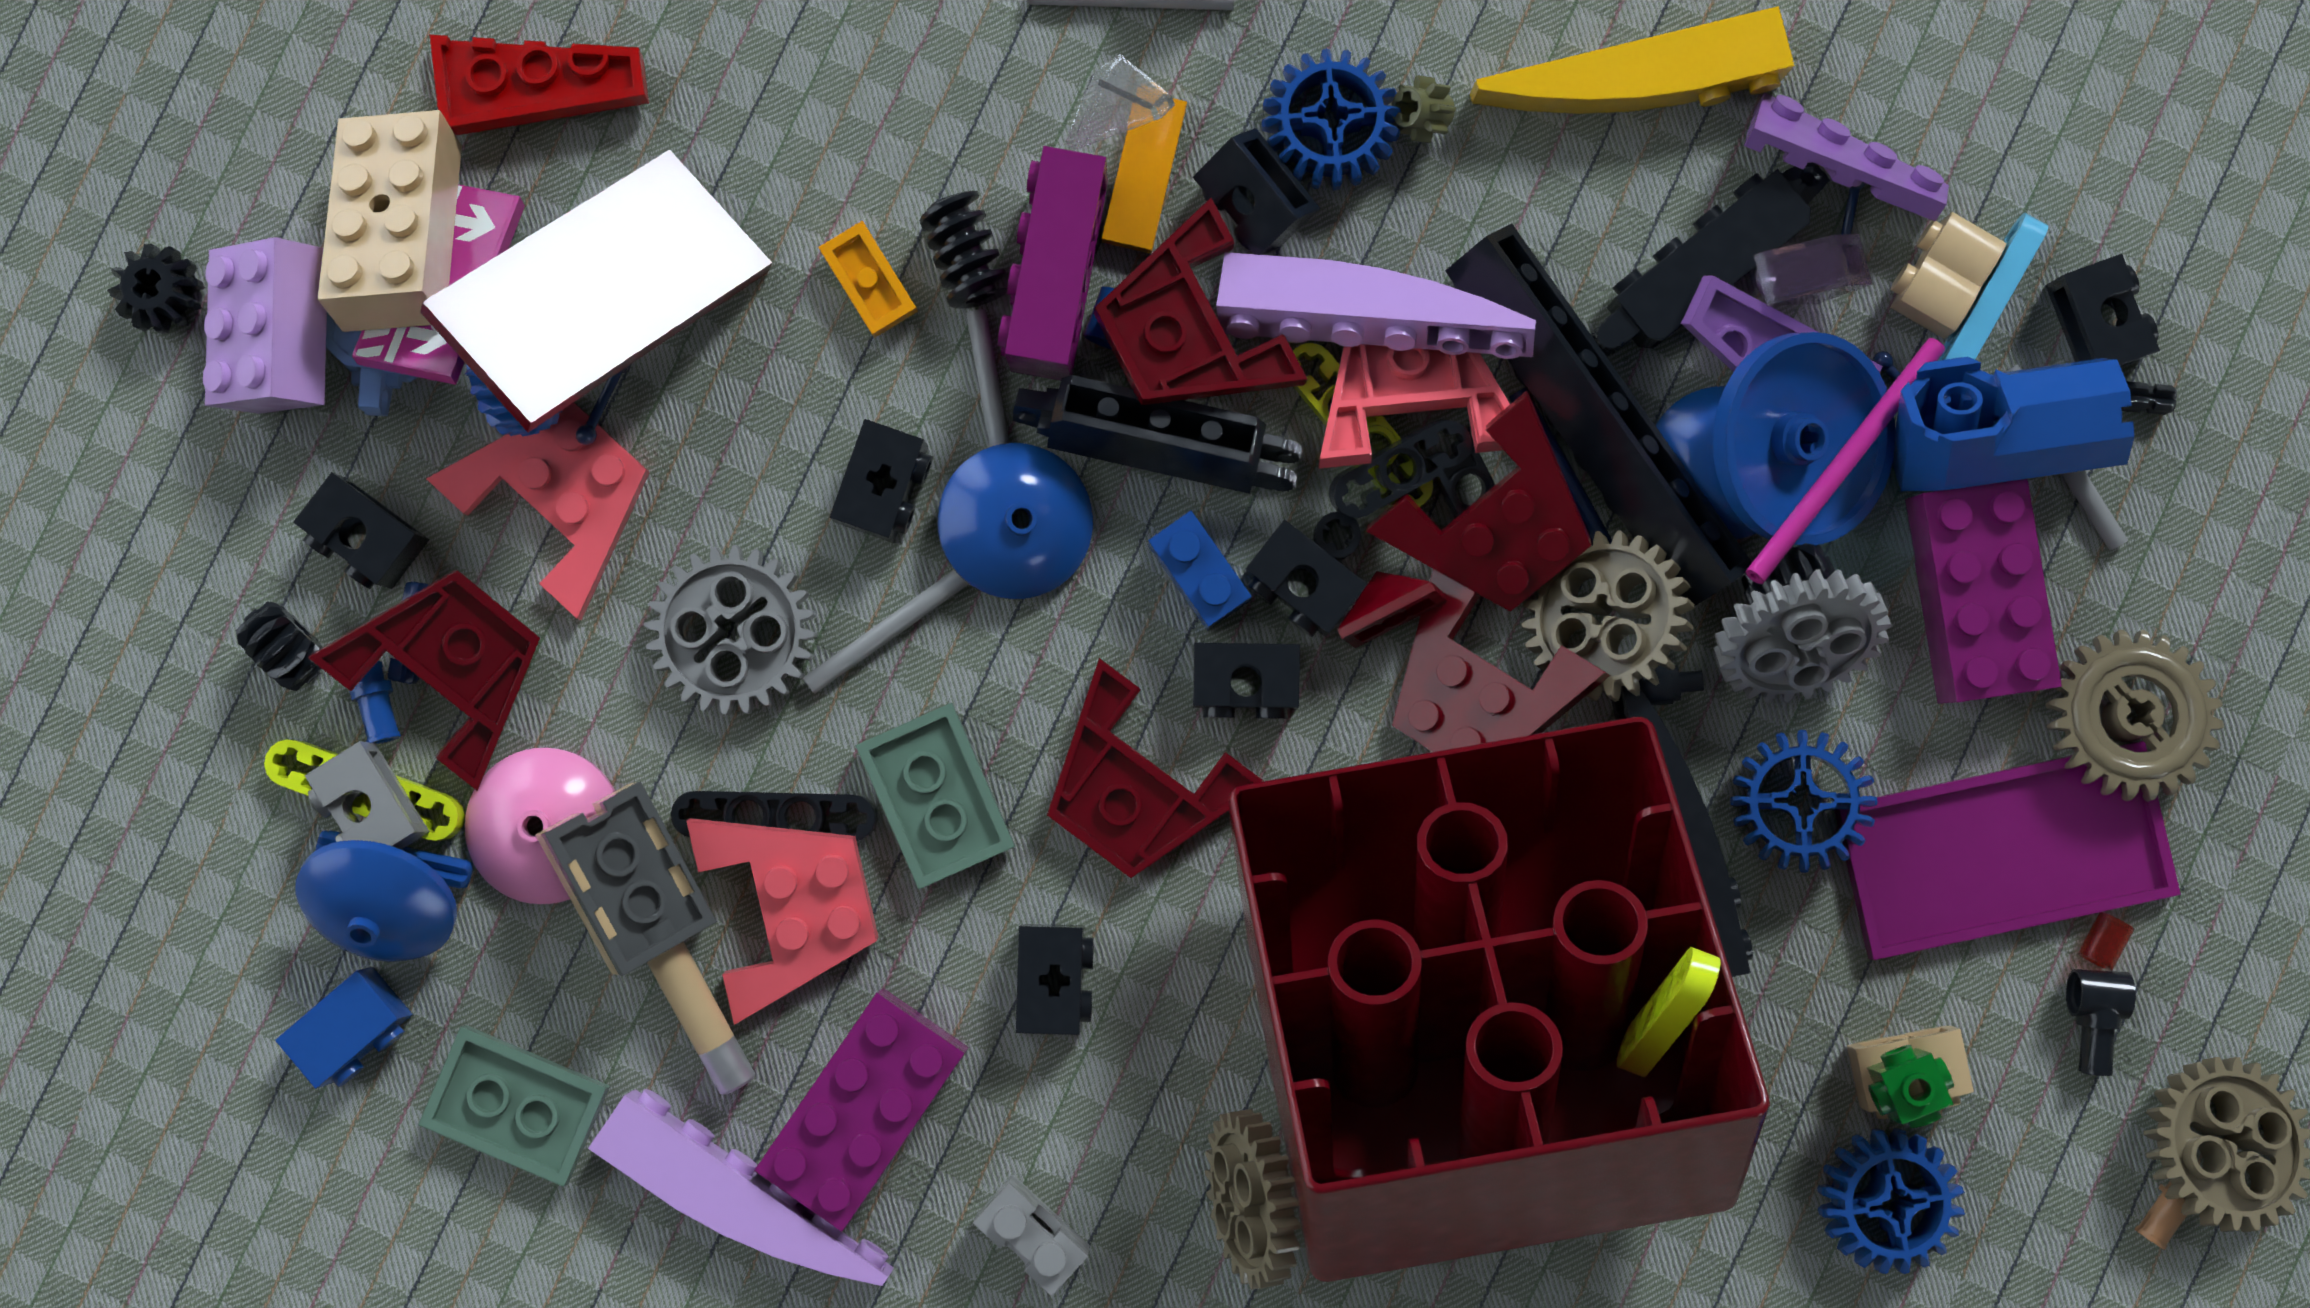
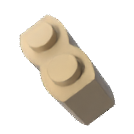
[1890,212,2007,339]
[1847,1025,1974,1119]

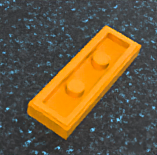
[1102,90,1187,254]

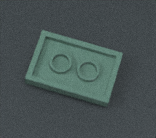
[855,703,1016,890]
[418,1025,610,1187]

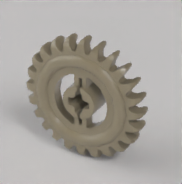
[2045,629,2224,801]

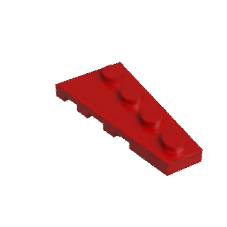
[429,34,649,135]

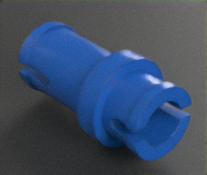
[349,661,401,745]

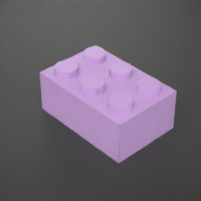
[203,237,327,414]

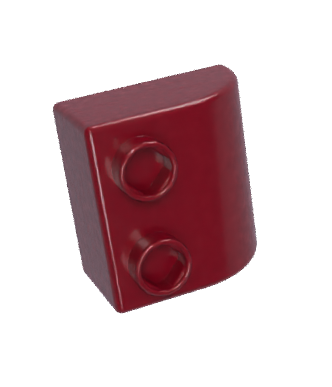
[1229,717,1770,1282]

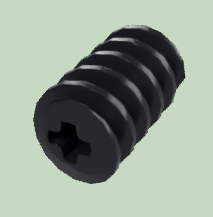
[919,191,1007,309]

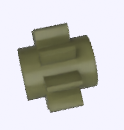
[1392,75,1456,143]

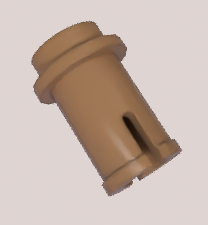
[2134,1181,2187,1250]

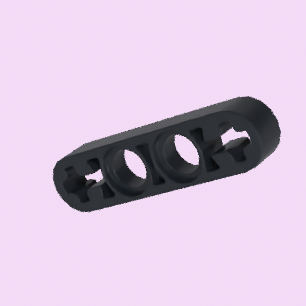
[671,791,878,841]

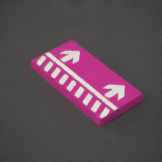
[352,184,525,385]

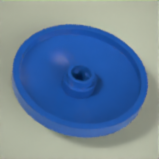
[1713,332,1895,545]

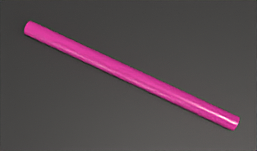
[1746,338,1945,584]

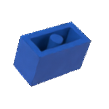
[1148,510,1252,631]
[275,967,413,1089]

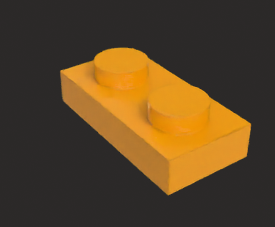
[818,220,918,338]

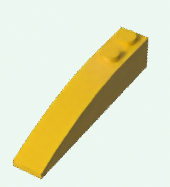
[1470,6,1795,114]

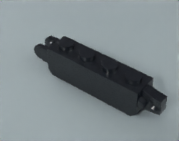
[1591,162,1830,357]
[1013,375,1302,494]

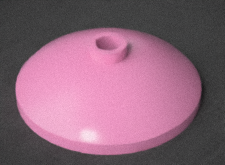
[465,748,615,904]

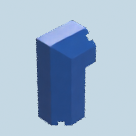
[1892,356,2135,491]

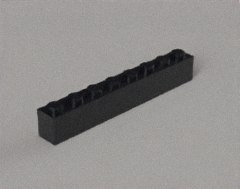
[1445,224,1752,607]

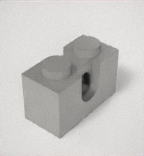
[304,741,430,850]
[973,1174,1090,1296]

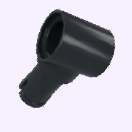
[2066,969,2136,1076]

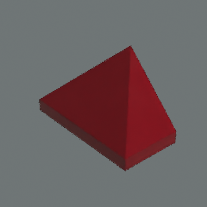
[1337,571,1448,648]

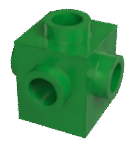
[1867,1045,1954,1128]

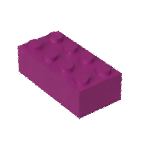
[997,146,1108,381]
[1904,479,2062,704]
[754,988,969,1232]

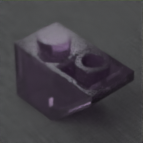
[1754,234,1873,306]

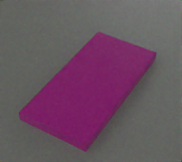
[1834,741,2181,960]

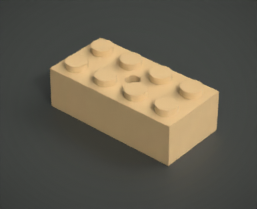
[317,110,462,332]

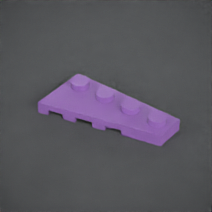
[1744,92,1949,221]
[1681,276,1883,373]

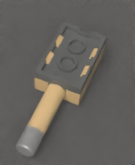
[535,781,755,1095]

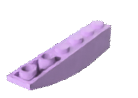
[1216,252,1536,359]
[588,1089,894,1286]

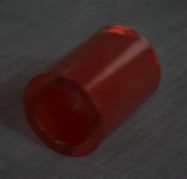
[2077,912,2135,971]

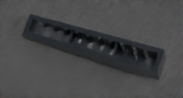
[1611,686,1753,977]

